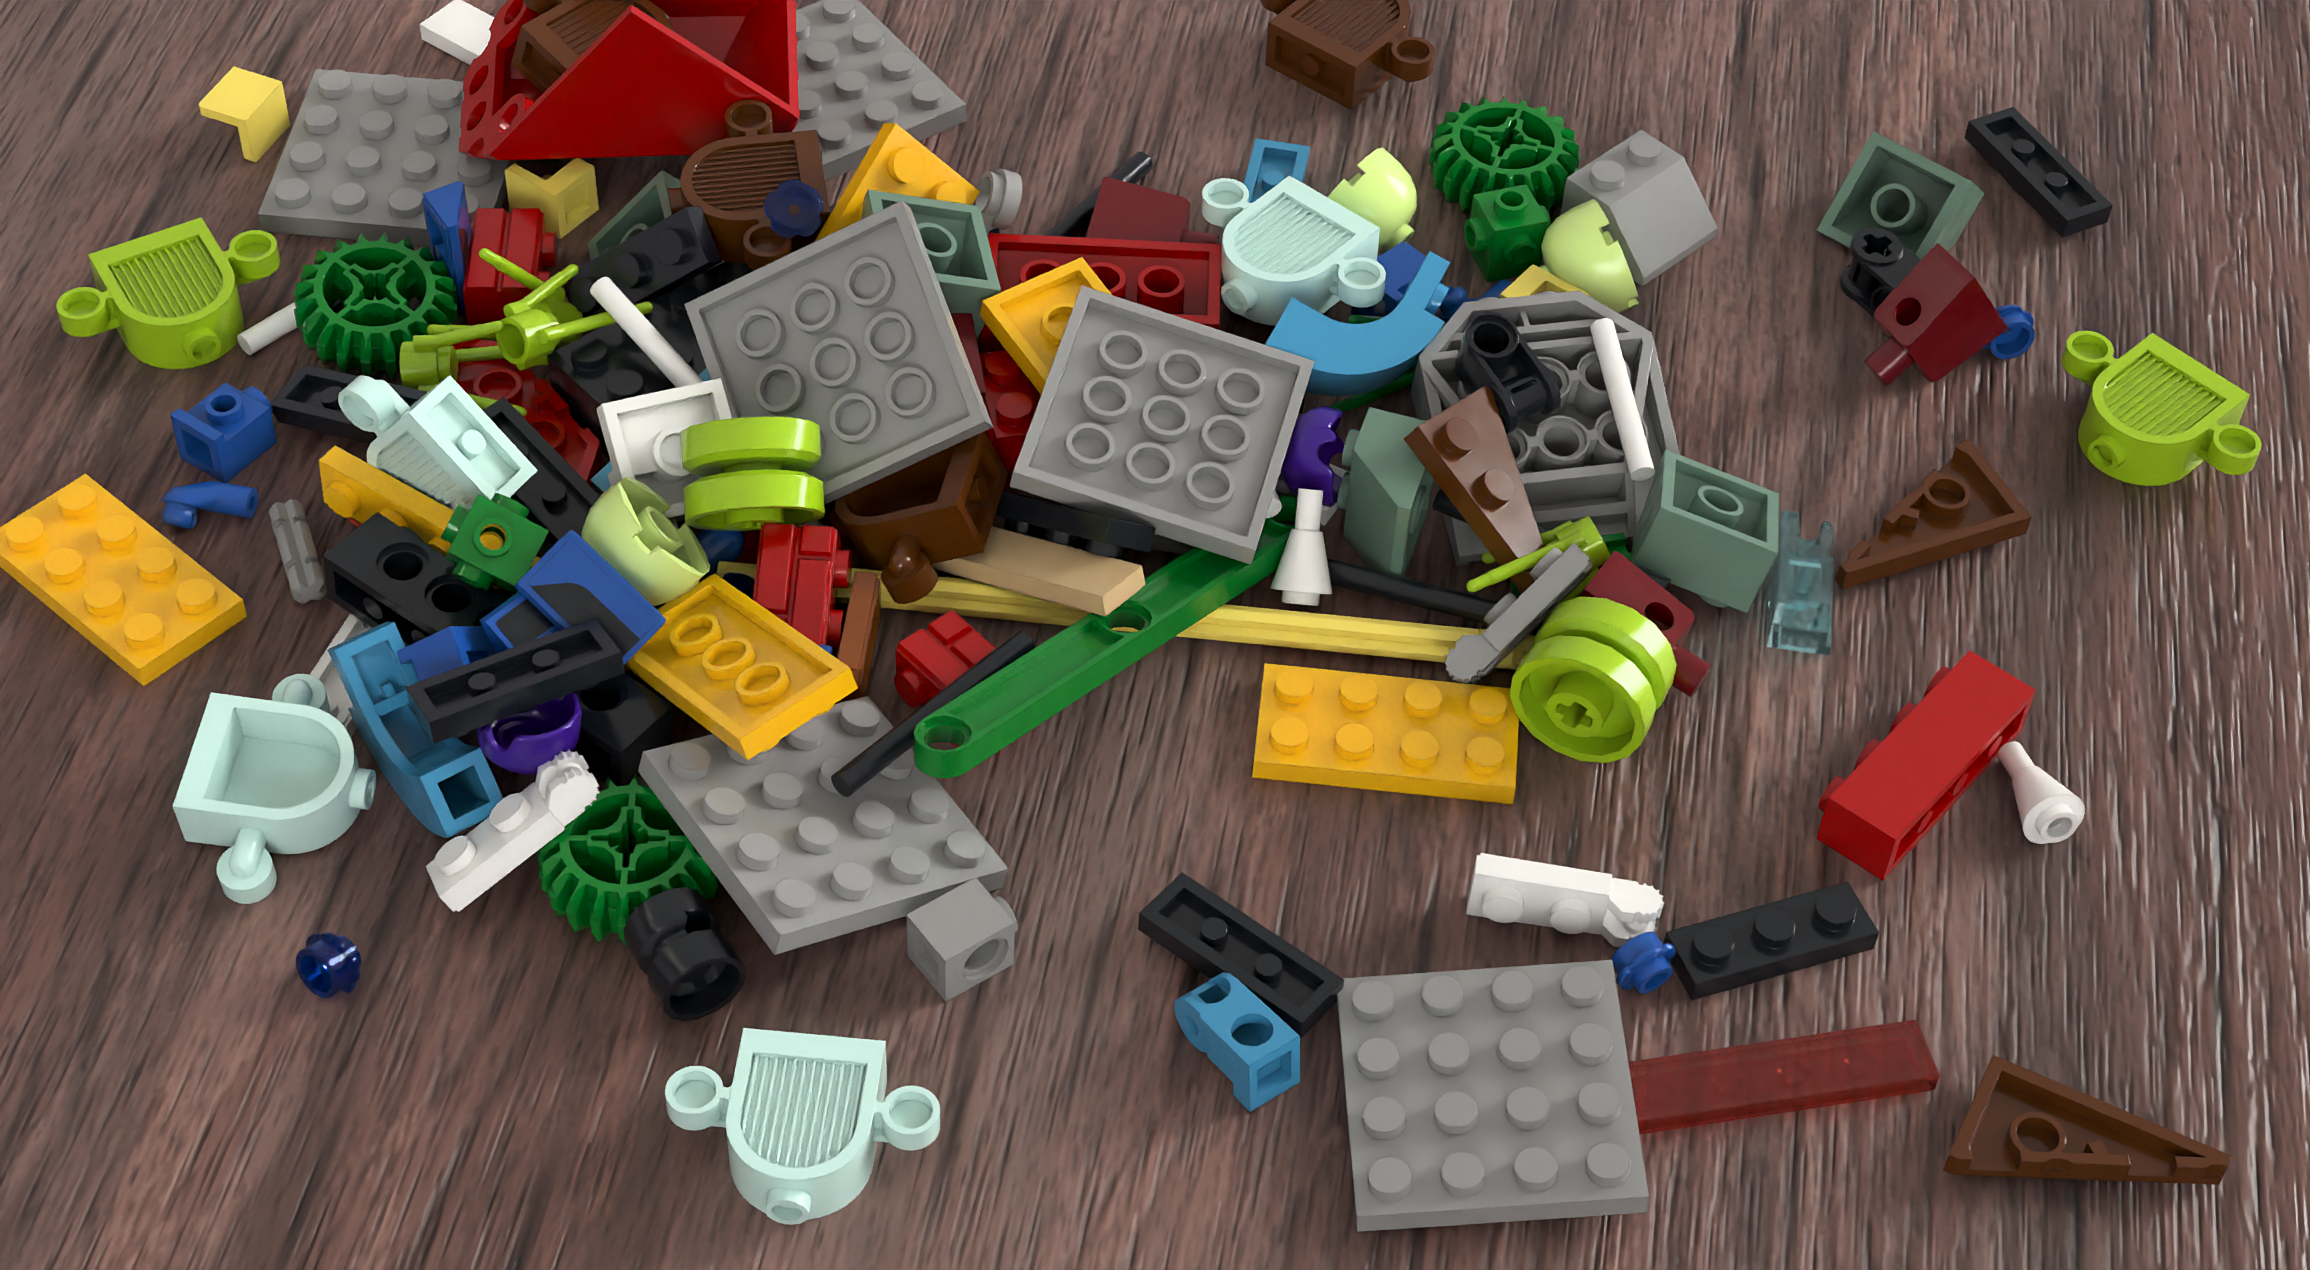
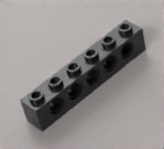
[323,512,673,786]

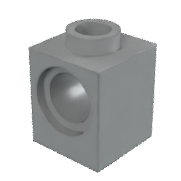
[906,877,1018,1002]

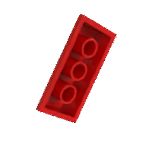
[980,233,1222,353]

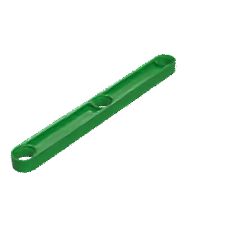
[913,495,1298,779]

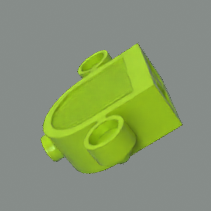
[56,217,280,369]
[2061,331,2262,486]

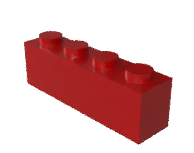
[1816,651,2036,881]

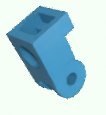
[1174,972,1300,1112]

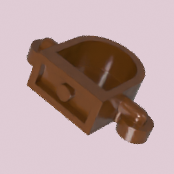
[511,0,673,93]
[1260,0,1435,110]
[668,99,830,271]
[830,431,1008,604]

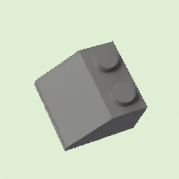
[1560,130,1718,286]

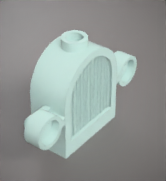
[1202,176,1386,326]
[338,375,538,511]
[173,674,376,904]
[665,1028,940,1225]

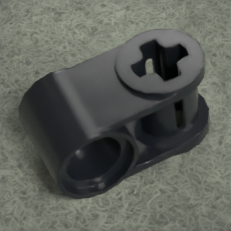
[1840,227,1921,317]
[1455,312,1561,434]

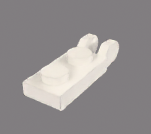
[426,749,599,912]
[1466,853,1664,947]

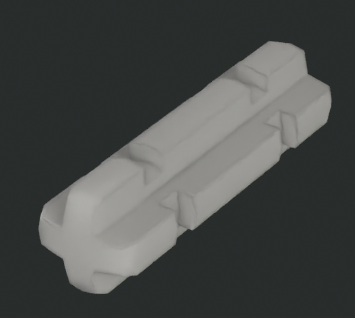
[269,499,326,604]

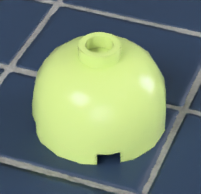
[1328,147,1417,255]
[1539,199,1639,313]
[581,477,710,606]

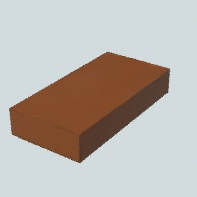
[837,572,881,703]

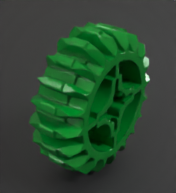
[1428,96,1580,214]
[294,232,458,379]
[537,774,718,946]

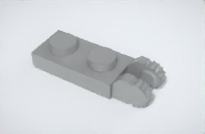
[1444,543,1593,685]

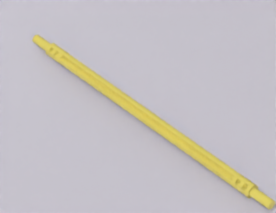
[717,561,1534,670]

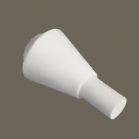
[1270,488,1332,606]
[1998,741,2085,844]

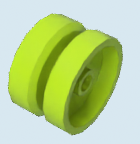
[680,416,825,531]
[1510,596,1677,763]

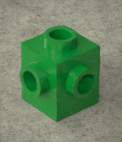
[1464,184,1551,283]
[441,493,549,595]

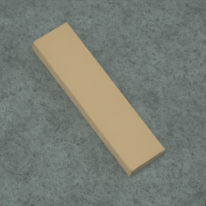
[931,527,1146,616]

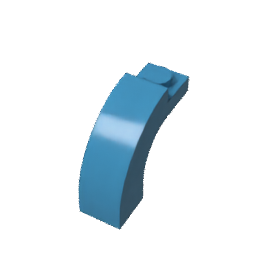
[1265,251,1450,396]
[327,621,503,838]

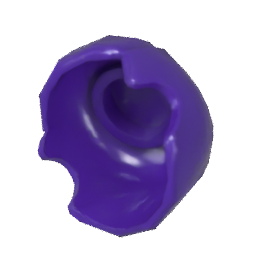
[1281,406,1345,507]
[474,692,582,775]

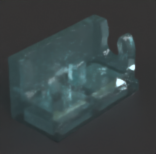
[1766,510,1834,655]

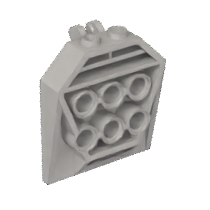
[1411,291,1680,566]

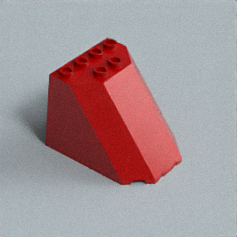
[458,0,800,160]

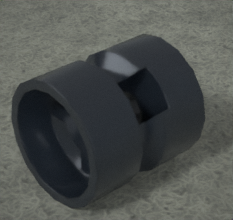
[623,887,746,1021]

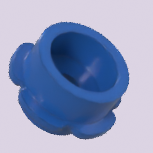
[1983,305,2035,359]
[1611,932,1676,994]

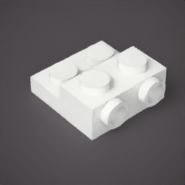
[596,378,732,530]

